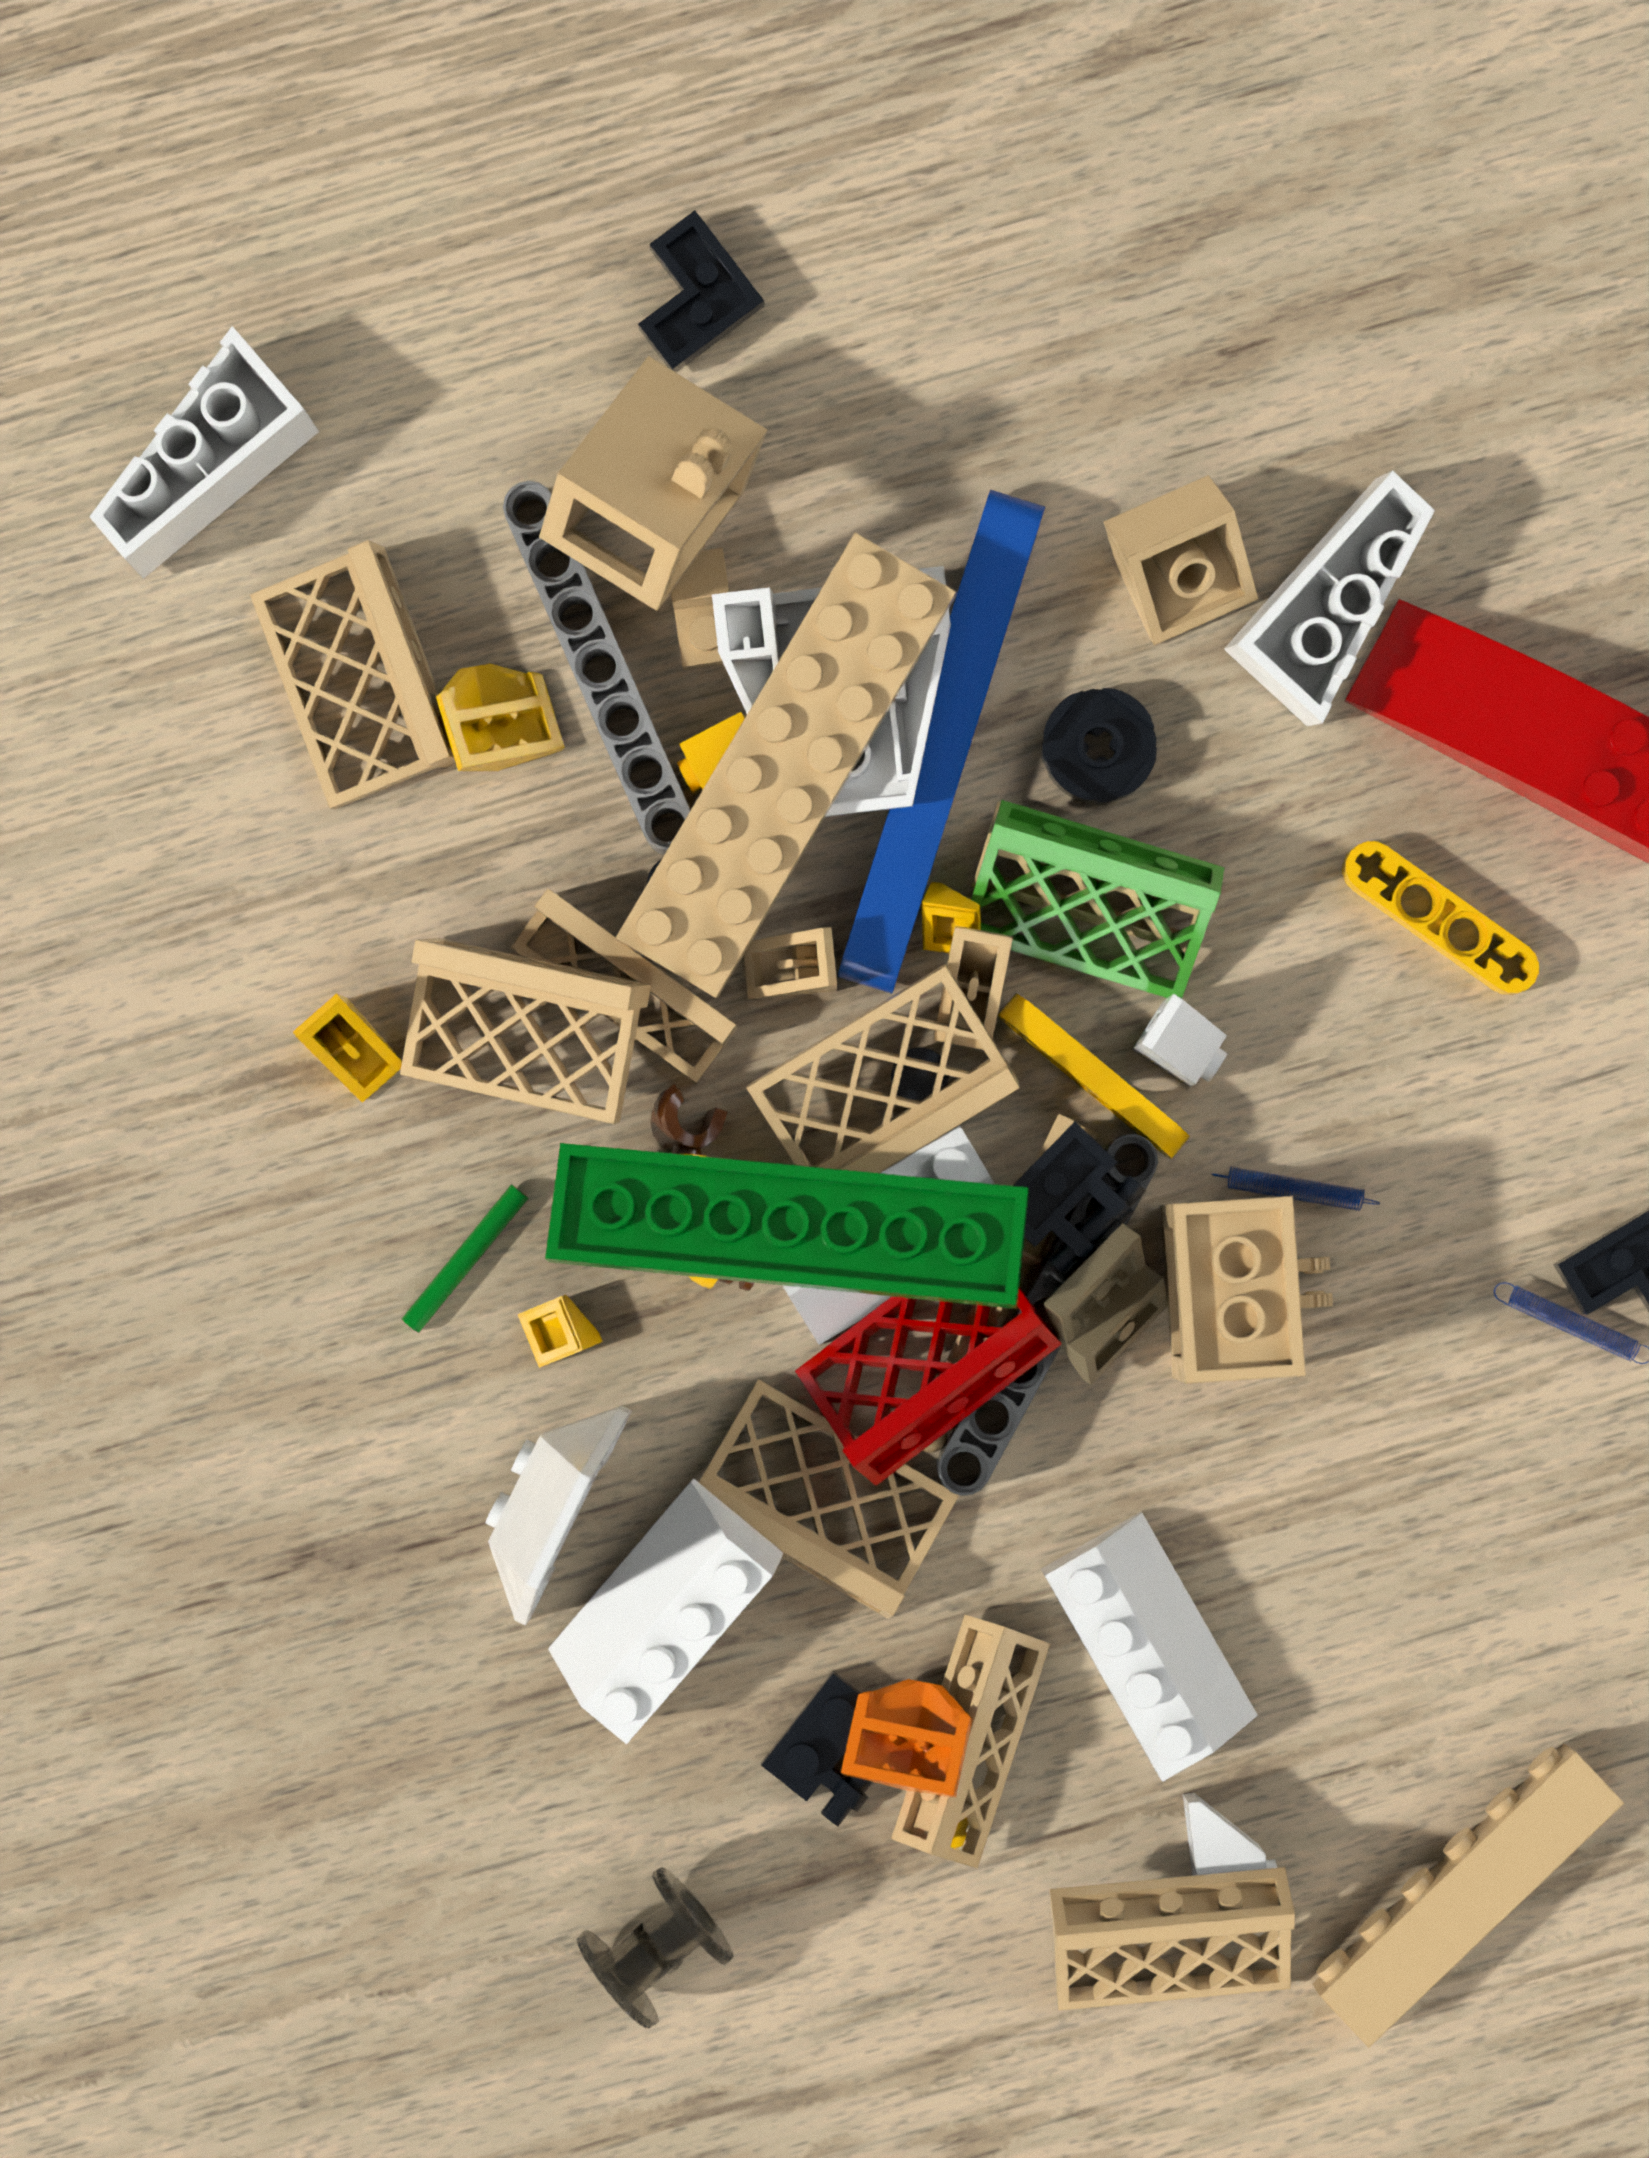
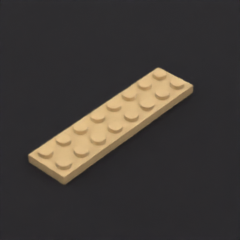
[616,533,957,998]

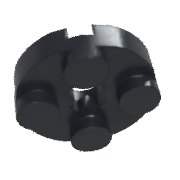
[1041,688,1157,805]

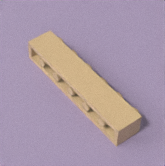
[1312,1744,1625,2048]

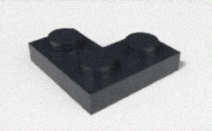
[638,210,765,373]
[1553,1208,1649,1315]

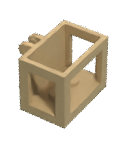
[539,356,767,611]
[1160,1196,1333,1384]

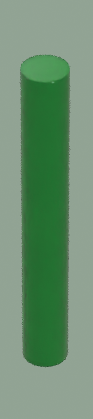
[401,1184,529,1333]

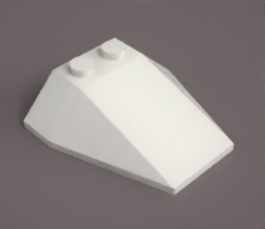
[712,566,951,817]
[486,1406,632,1625]

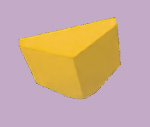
[436,663,565,771]

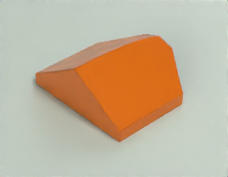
[841,1679,973,1798]

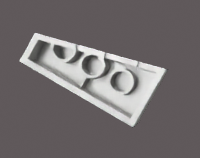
[89,326,319,579]
[1224,471,1435,726]

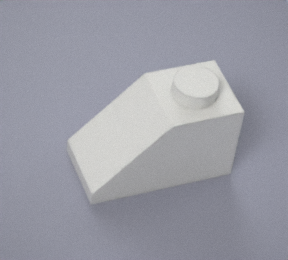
[1132,994,1228,1087]
[1183,1793,1277,1876]

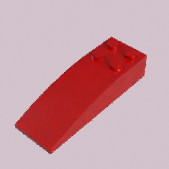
[1344,599,1649,863]

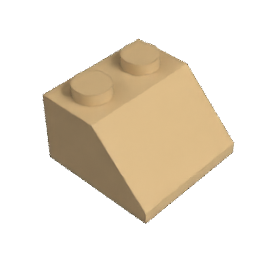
[1104,475,1258,645]

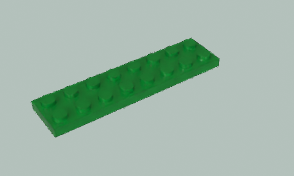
[545,1143,1029,1309]

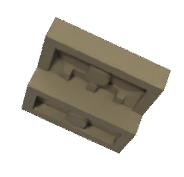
[1044,1223,1168,1385]

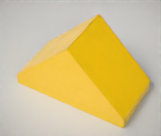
[293,993,402,1103]

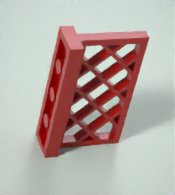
[795,1286,1062,1486]

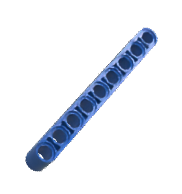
[837,489,1045,994]

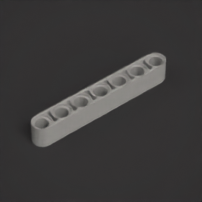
[503,481,691,855]

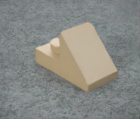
[671,548,729,670]

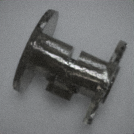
[577,1867,734,2029]

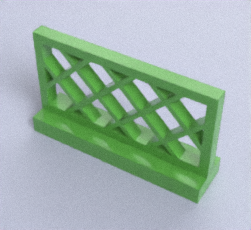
[971,800,1225,999]

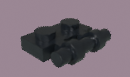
[1012,1121,1146,1276]
[761,1671,873,1826]

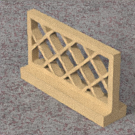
[250,540,456,810]
[400,938,651,1124]
[746,964,1020,1173]
[699,1379,959,1619]
[1049,1867,1295,2011]

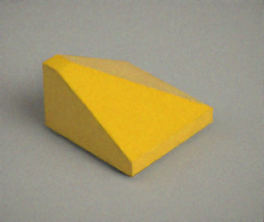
[922,882,981,953]
[518,1294,603,1368]

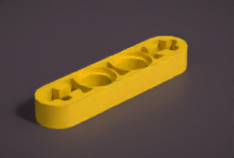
[1342,841,1539,995]
[997,993,1190,1160]

